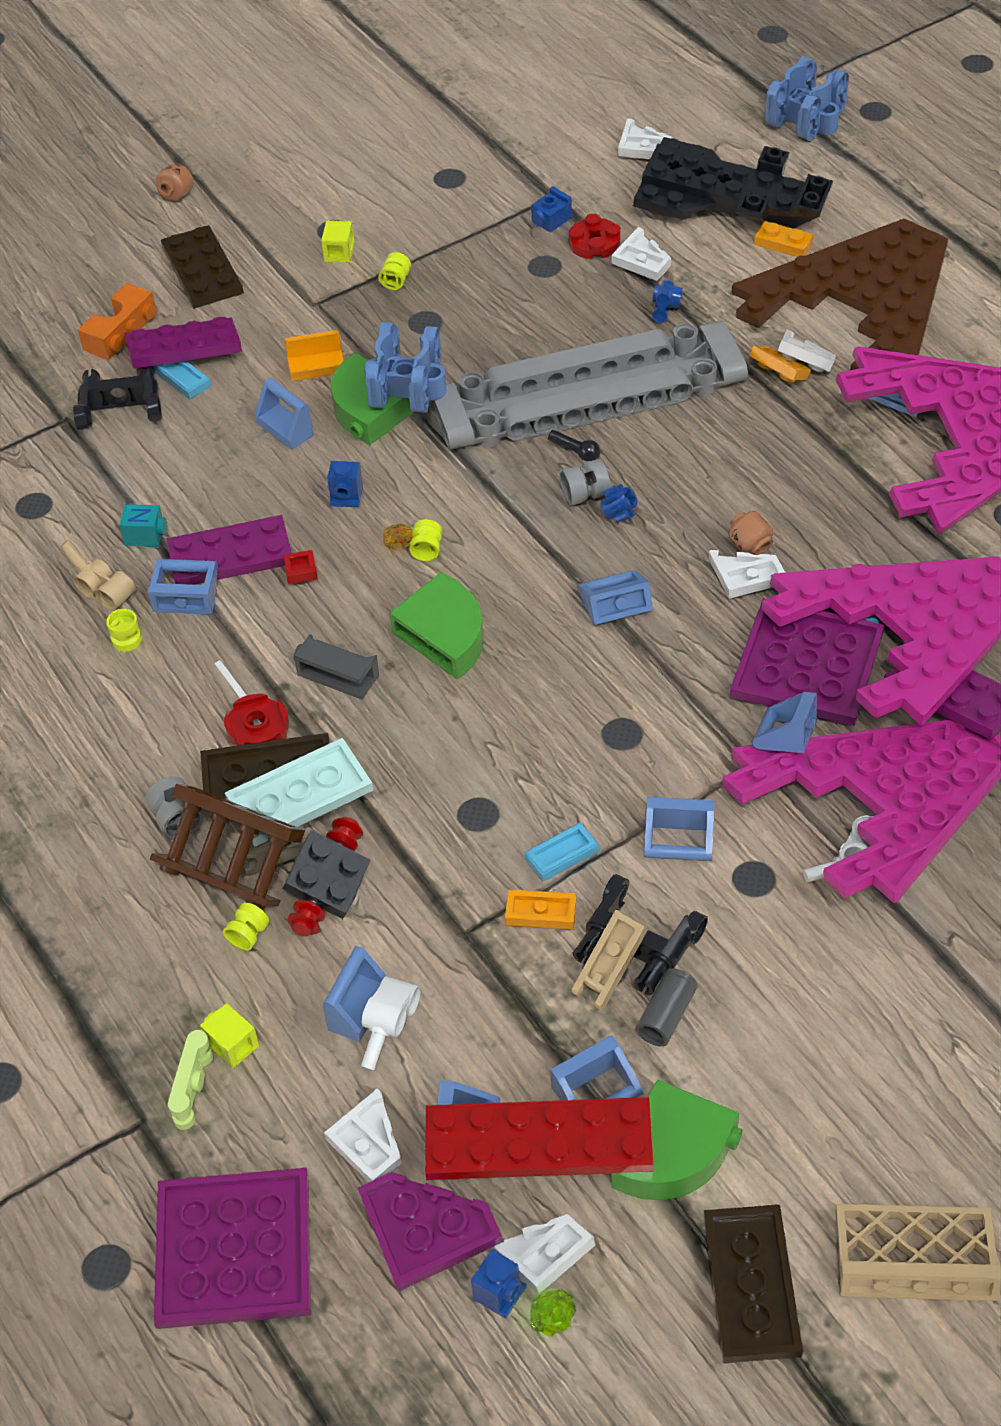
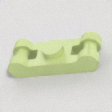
[168,1030,213,1130]

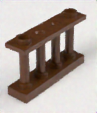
[150,783,305,910]

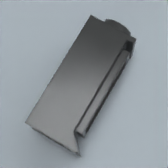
[293,634,379,699]

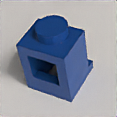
[531,186,572,232]
[327,461,363,508]
[471,1249,527,1319]

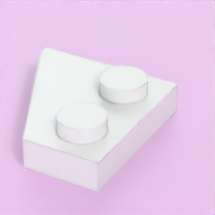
[618,118,673,159]
[612,227,671,281]
[778,329,836,372]
[709,550,785,599]
[324,1089,402,1182]
[490,1214,595,1294]

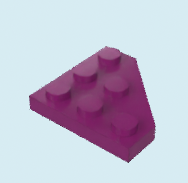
[358,1172,504,1291]

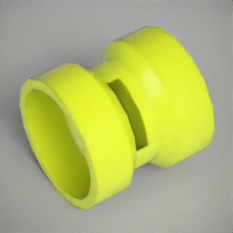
[378,252,412,290]
[410,519,442,561]
[106,609,142,652]
[223,902,270,951]

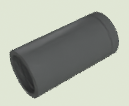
[635,968,698,1047]

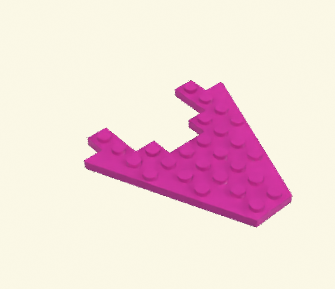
[836,347,1001,534]
[762,556,1001,725]
[723,719,1001,903]

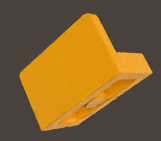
[284,330,344,381]

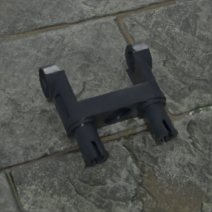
[73,366,162,430]
[572,874,708,995]

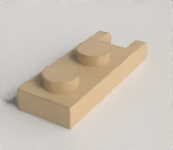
[571,910,649,1011]

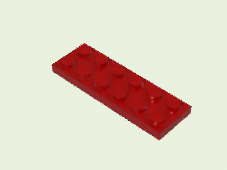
[425,1097,654,1180]

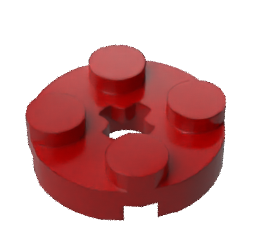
[568,214,621,259]
[224,694,289,746]

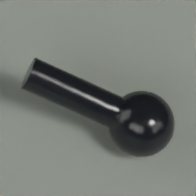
[547,429,601,461]

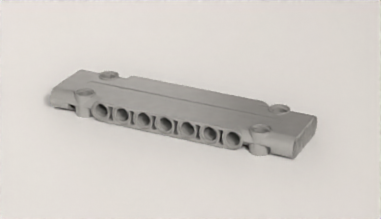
[430,321,748,450]

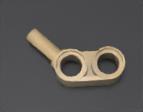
[60,540,136,611]

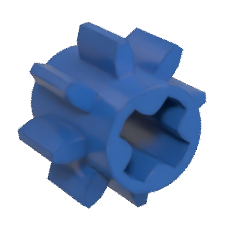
[601,484,638,522]

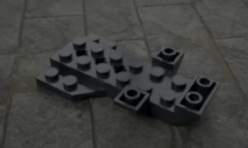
[633,137,833,229]

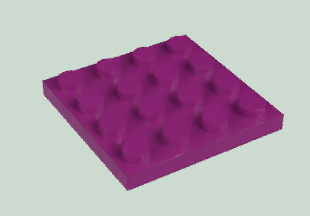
[730,598,885,726]
[154,1167,311,1329]

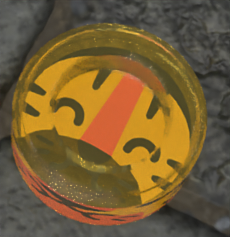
[383,524,413,550]

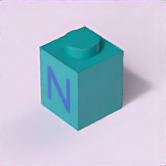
[119,504,167,547]

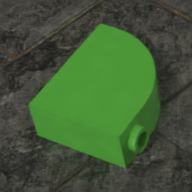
[331,352,413,445]
[389,572,484,680]
[611,1079,743,1200]

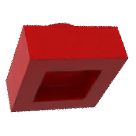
[283,550,318,584]

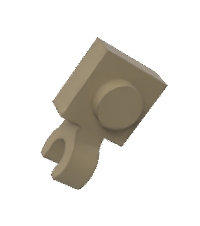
[243,841,300,875]

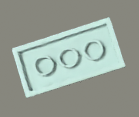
[225,738,374,847]

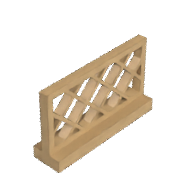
[836,1204,1001,1301]

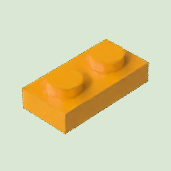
[754,221,814,257]
[749,345,811,383]
[505,889,577,930]

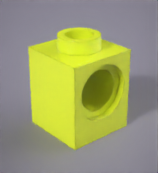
[321,221,355,262]
[200,1003,259,1069]

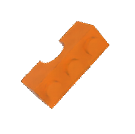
[78,283,157,360]

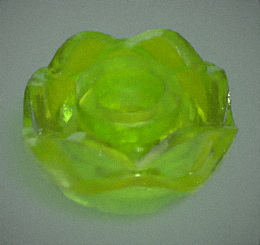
[530,1288,576,1337]

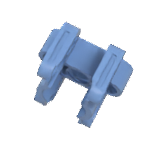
[765,56,849,141]
[364,322,446,413]

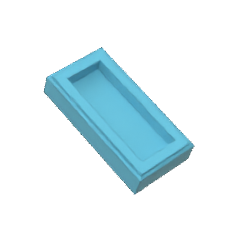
[155,361,211,399]
[524,822,599,882]

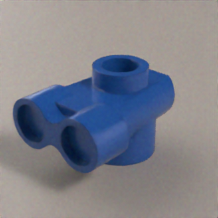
[652,280,683,323]

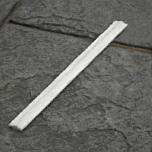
[214,660,263,724]

